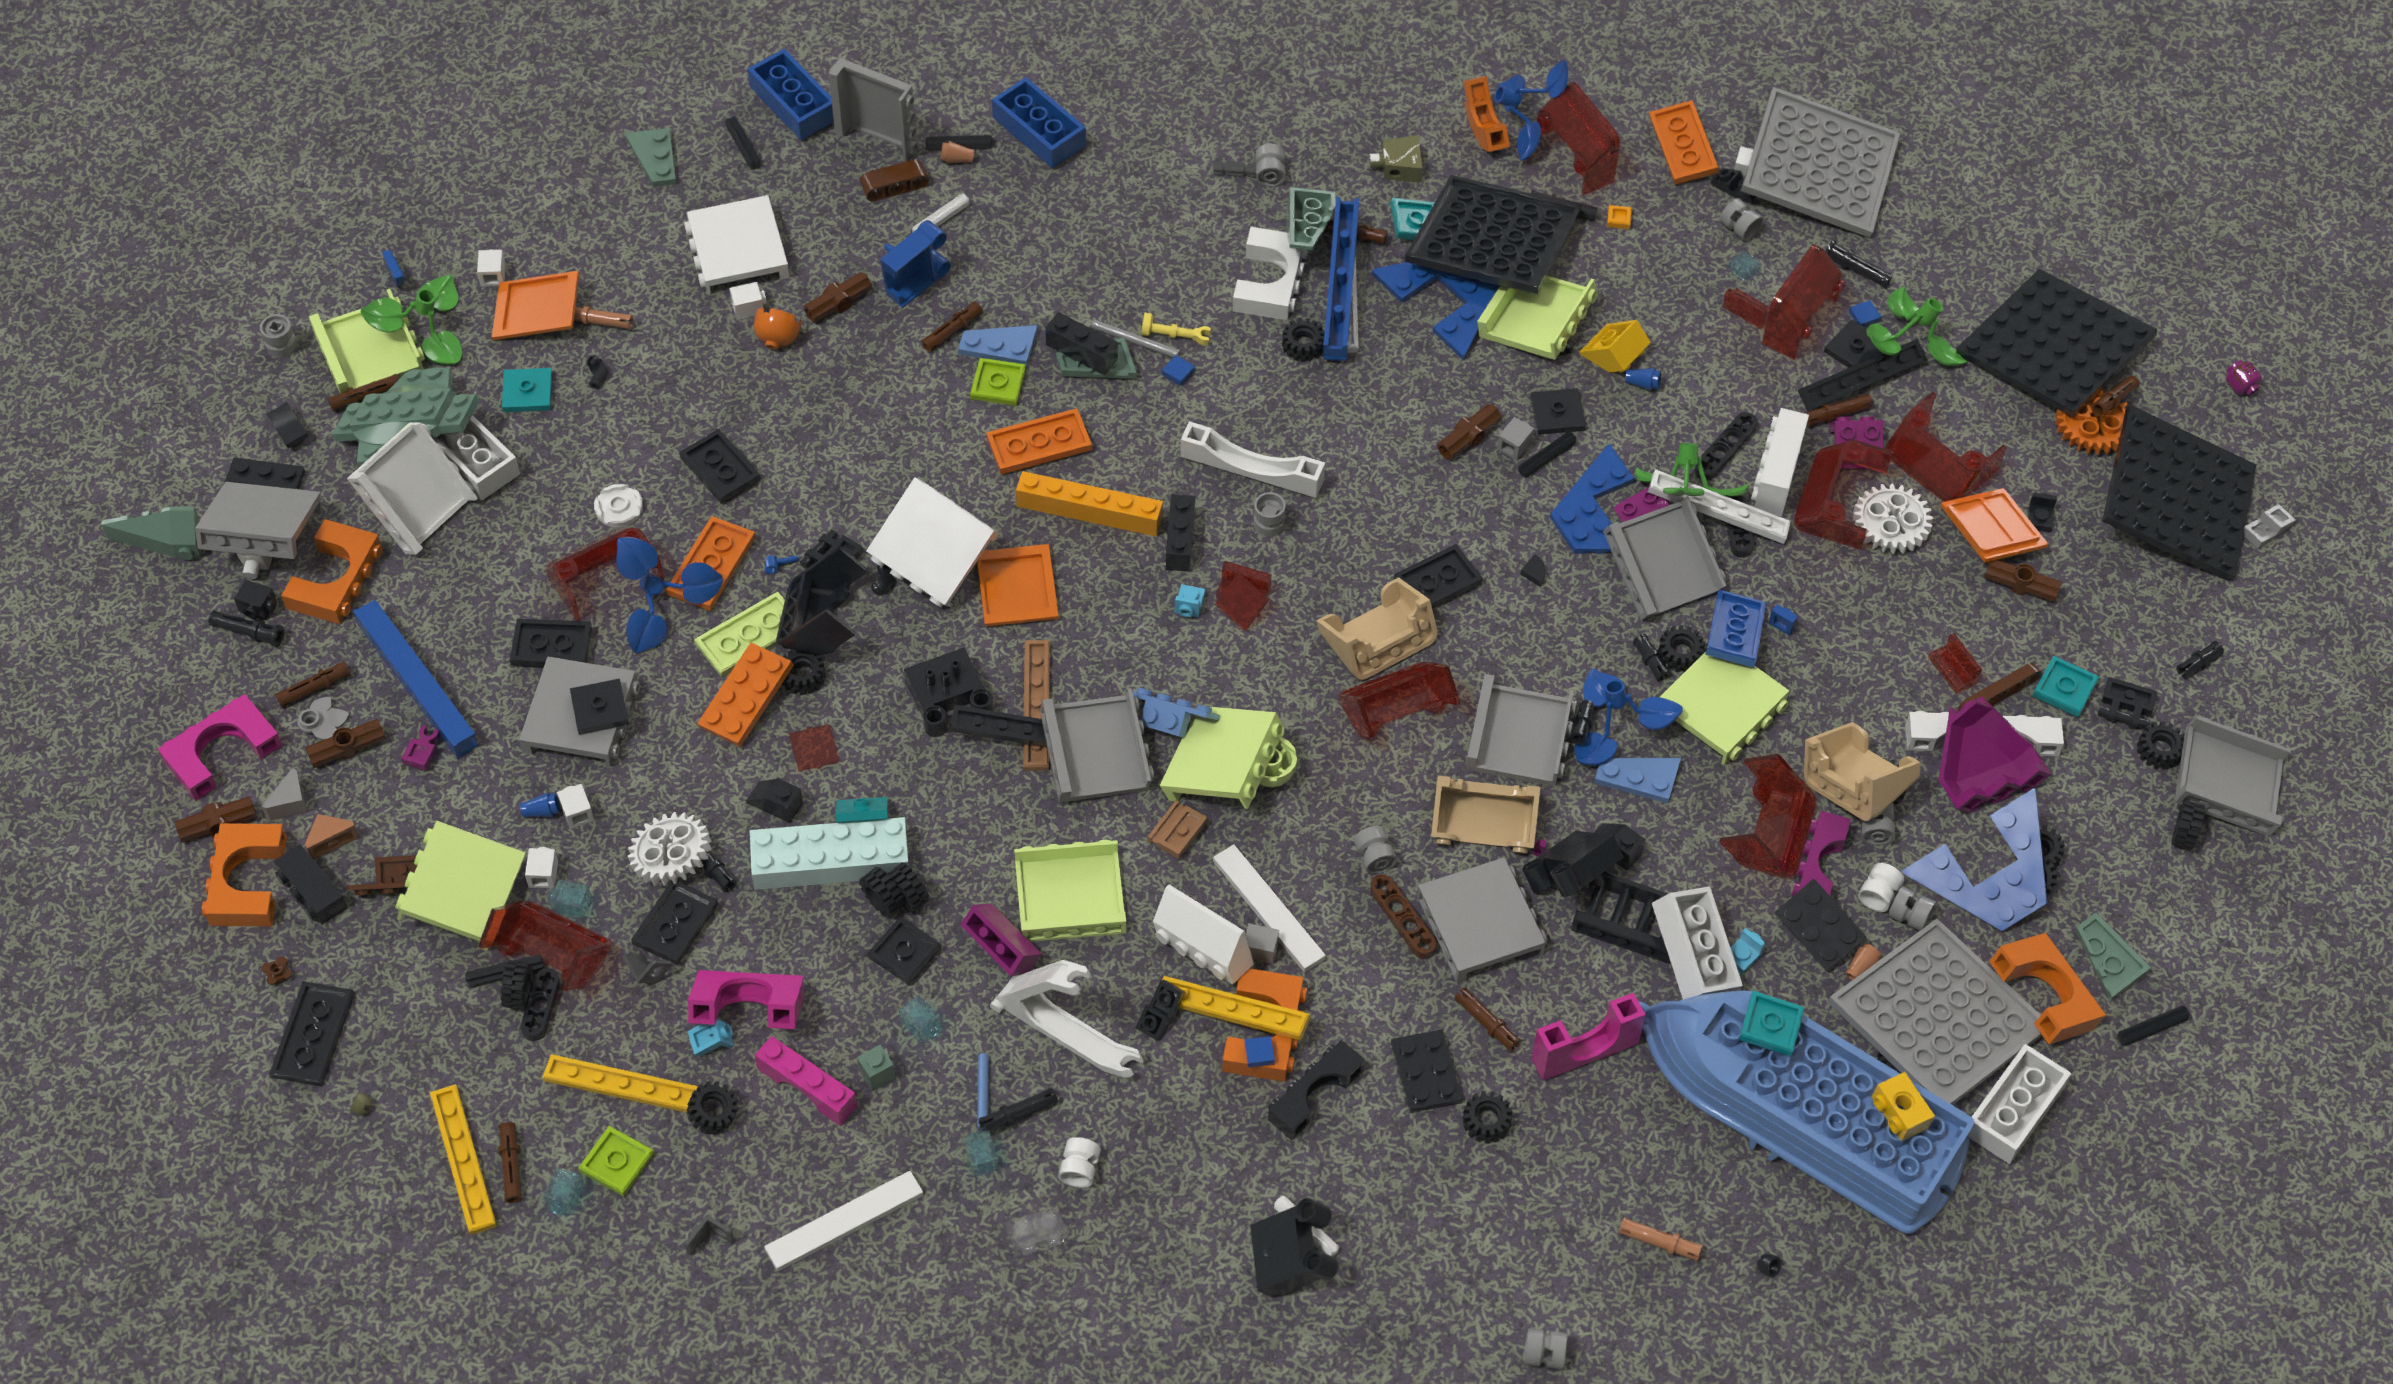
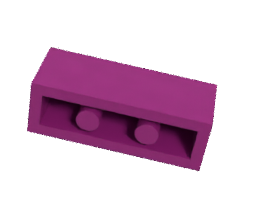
[960,903,1042,976]

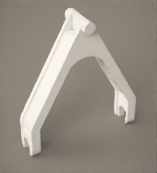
[990,960,1144,1078]

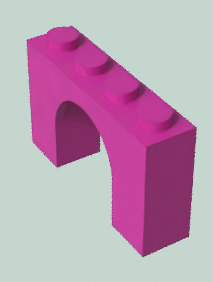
[158,694,282,801]
[688,970,804,1029]
[1531,993,1646,1081]

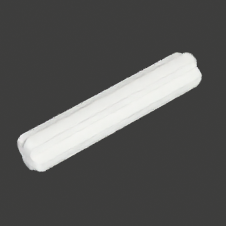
[912,194,970,232]
[1274,1196,1339,1257]

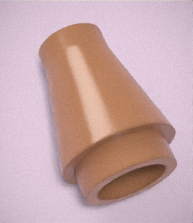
[940,141,974,164]
[1845,943,1882,980]

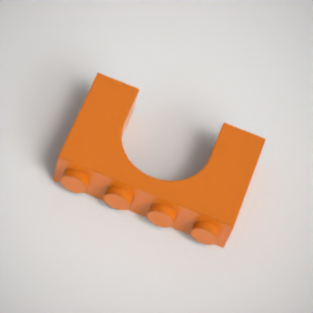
[281,519,383,624]
[202,823,287,926]
[1989,933,2106,1045]
[1222,968,1307,1082]

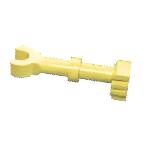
[1141,313,1211,345]

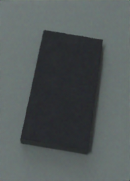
[269,981,355,1087]

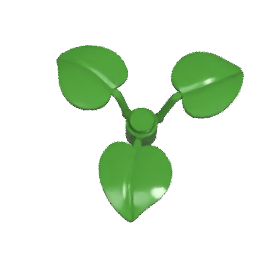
[361,275,462,365]
[1867,286,1967,366]
[1635,443,1748,497]

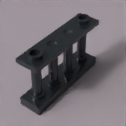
[1571,870,1671,964]

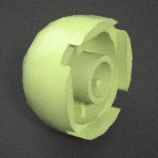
[1260,737,1297,788]

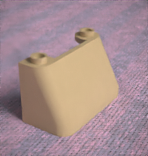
[1316,577,1437,680]
[1804,722,1921,821]
[1431,776,1540,854]

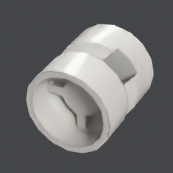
[1858,863,1904,912]
[1058,1137,1101,1188]

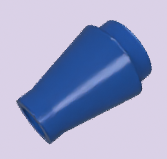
[1625,368,1662,391]
[520,792,560,818]

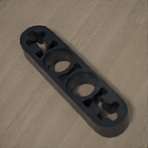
[1695,412,1757,481]

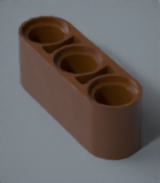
[859,159,929,202]

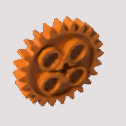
[2055,389,2128,455]

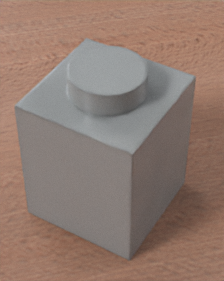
[1497,417,1534,460]
[1245,923,1279,964]

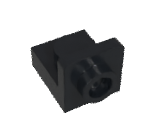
[2027,493,2057,533]

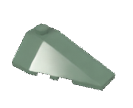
[1286,187,1336,251]
[101,506,203,560]

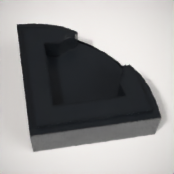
[1520,554,1545,587]

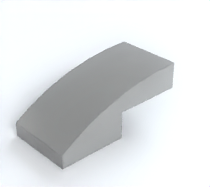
[2243,504,2296,549]

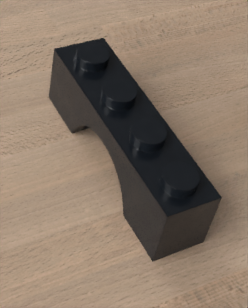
[1268,1040,1365,1141]

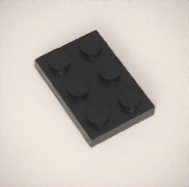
[679,429,761,504]
[224,457,305,489]
[1394,544,1483,608]
[510,619,592,667]
[1774,878,1867,972]
[631,880,718,965]
[1391,1029,1463,1113]

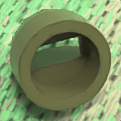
[349,1091,373,1115]

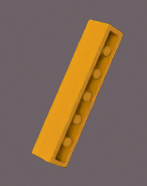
[1016,471,1163,537]

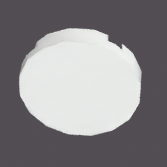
[594,484,643,527]

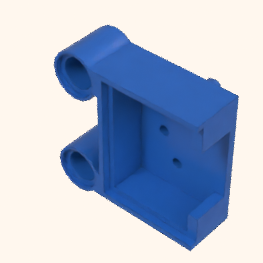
[880,220,951,308]

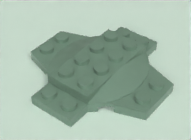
[332,367,479,467]

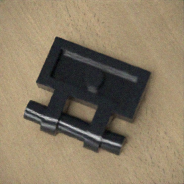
[800,529,863,569]
[2097,677,2158,729]

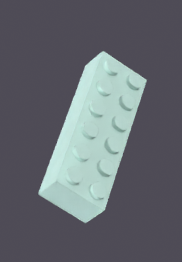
[750,817,909,890]

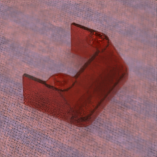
[1536,82,1620,196]
[1762,244,1846,360]
[1885,392,2007,502]
[1794,440,1893,550]
[546,527,664,621]
[1337,661,1461,738]
[1719,754,1816,878]
[478,901,612,991]

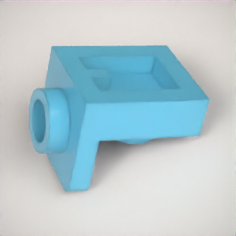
[1175,584,1205,618]
[1731,928,1765,975]
[687,1019,734,1057]

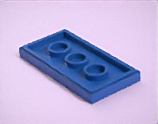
[1705,590,1766,668]

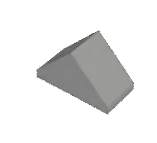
[262,768,307,821]

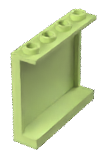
[1477,276,1597,360]
[309,289,425,393]
[1660,652,1789,765]
[1160,707,1285,809]
[395,821,525,951]
[1014,840,1126,942]

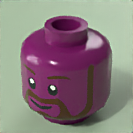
[2226,360,2262,396]

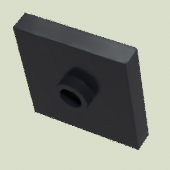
[1824,320,1883,368]
[1530,388,1586,435]
[570,678,629,735]
[867,917,941,985]

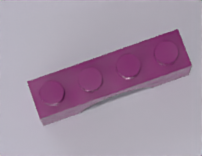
[1791,811,1851,897]

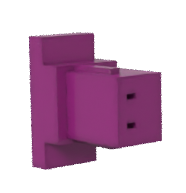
[1532,839,1546,856]

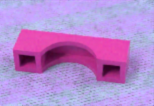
[754,1036,857,1126]

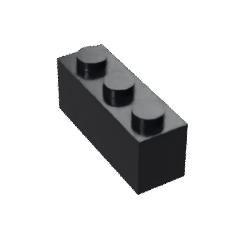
[1045,312,1118,375]
[1166,494,1195,572]
[274,844,348,925]

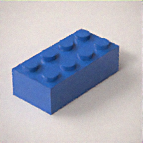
[747,48,834,140]
[992,77,1086,169]

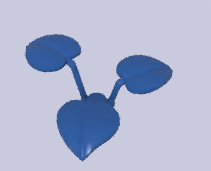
[1494,60,1568,161]
[616,537,723,653]
[1574,668,1683,765]

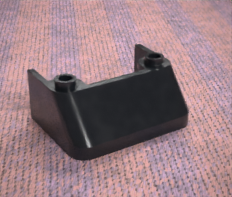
[776,546,868,655]

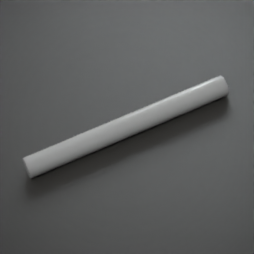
[1092,320,1181,357]

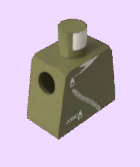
[1369,135,1422,182]

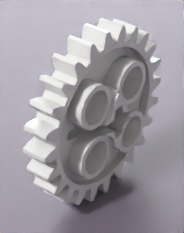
[1852,484,1933,554]
[628,812,712,886]

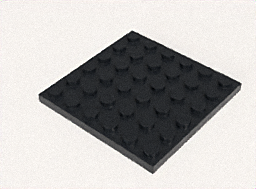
[1405,175,1581,294]
[1956,269,2157,417]
[2102,405,2256,581]

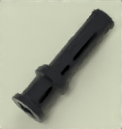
[1823,240,1893,288]
[208,610,285,647]

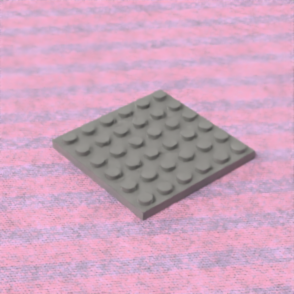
[1741,87,1900,238]
[1828,919,2042,1105]

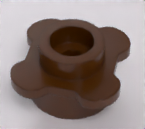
[262,957,292,985]

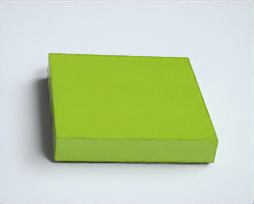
[970,358,1026,406]
[578,1126,655,1197]

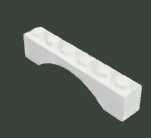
[1181,421,1325,498]
[1906,711,2064,756]

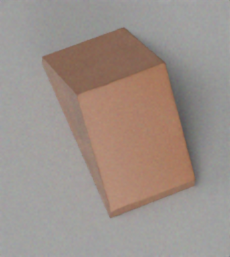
[305,814,359,860]

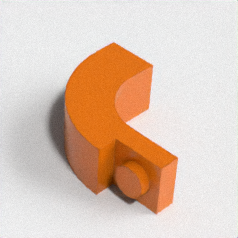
[1463,76,1510,152]

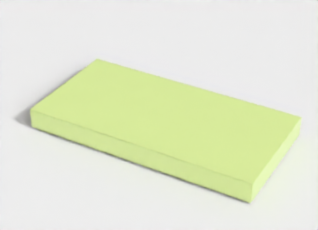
[694,592,785,677]

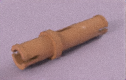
[574,306,634,330]
[1619,1217,1703,1262]

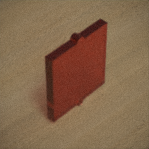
[1215,572,1270,631]
[789,724,839,772]

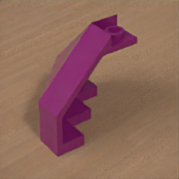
[1938,696,2052,813]

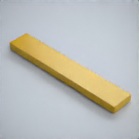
[1162,976,1311,1041]
[542,1054,698,1113]
[430,1084,497,1235]

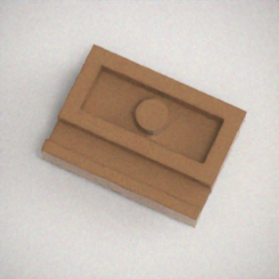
[1148,800,1207,859]

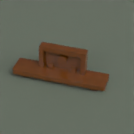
[347,855,417,895]

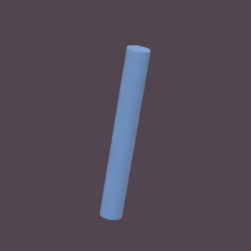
[977,1053,989,1130]

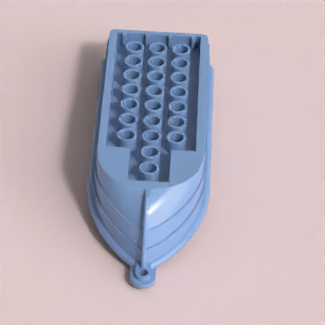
[1638,991,1974,1234]

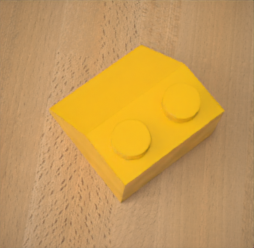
[1579,320,1651,373]

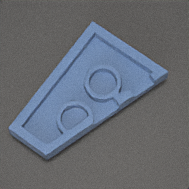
[958,325,1038,366]
[1594,758,1681,804]

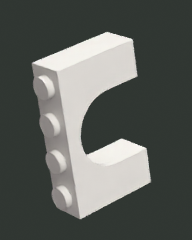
[1233,227,1308,320]

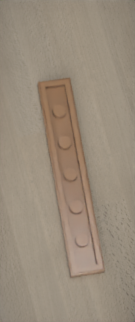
[1023,640,1050,771]

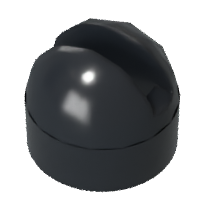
[1757,1253,1781,1278]

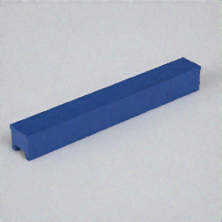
[1323,197,1359,361]
[353,600,479,760]

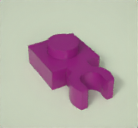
[401,725,440,771]

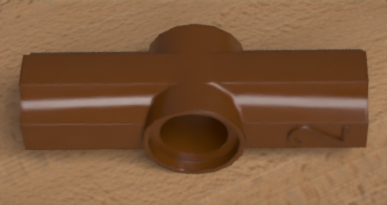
[803,272,873,323]
[1437,404,1502,460]
[1984,559,2062,602]
[305,719,386,768]
[174,796,257,843]

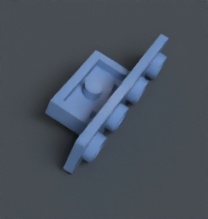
[1132,687,1220,737]

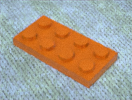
[1649,100,1719,185]
[986,408,1092,475]
[666,516,756,611]
[697,642,794,747]

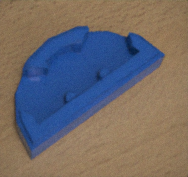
[382,250,405,287]

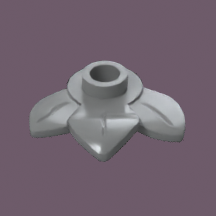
[297,697,349,740]

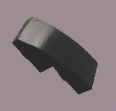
[1710,168,1757,202]
[266,402,309,449]
[1135,980,1186,1041]

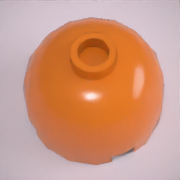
[754,308,802,350]

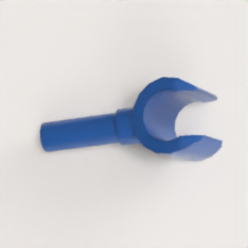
[765,555,798,574]

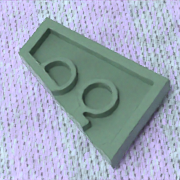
[624,128,676,187]
[1056,337,1137,379]
[2075,913,2151,1001]

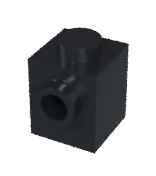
[234,580,277,620]

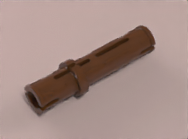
[1323,218,1388,245]
[921,301,983,353]
[327,374,399,411]
[2091,376,2140,416]
[1803,394,1873,427]
[275,661,351,708]
[1454,987,1521,1052]
[498,1122,522,1204]

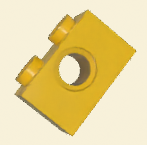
[1871,1072,1935,1141]

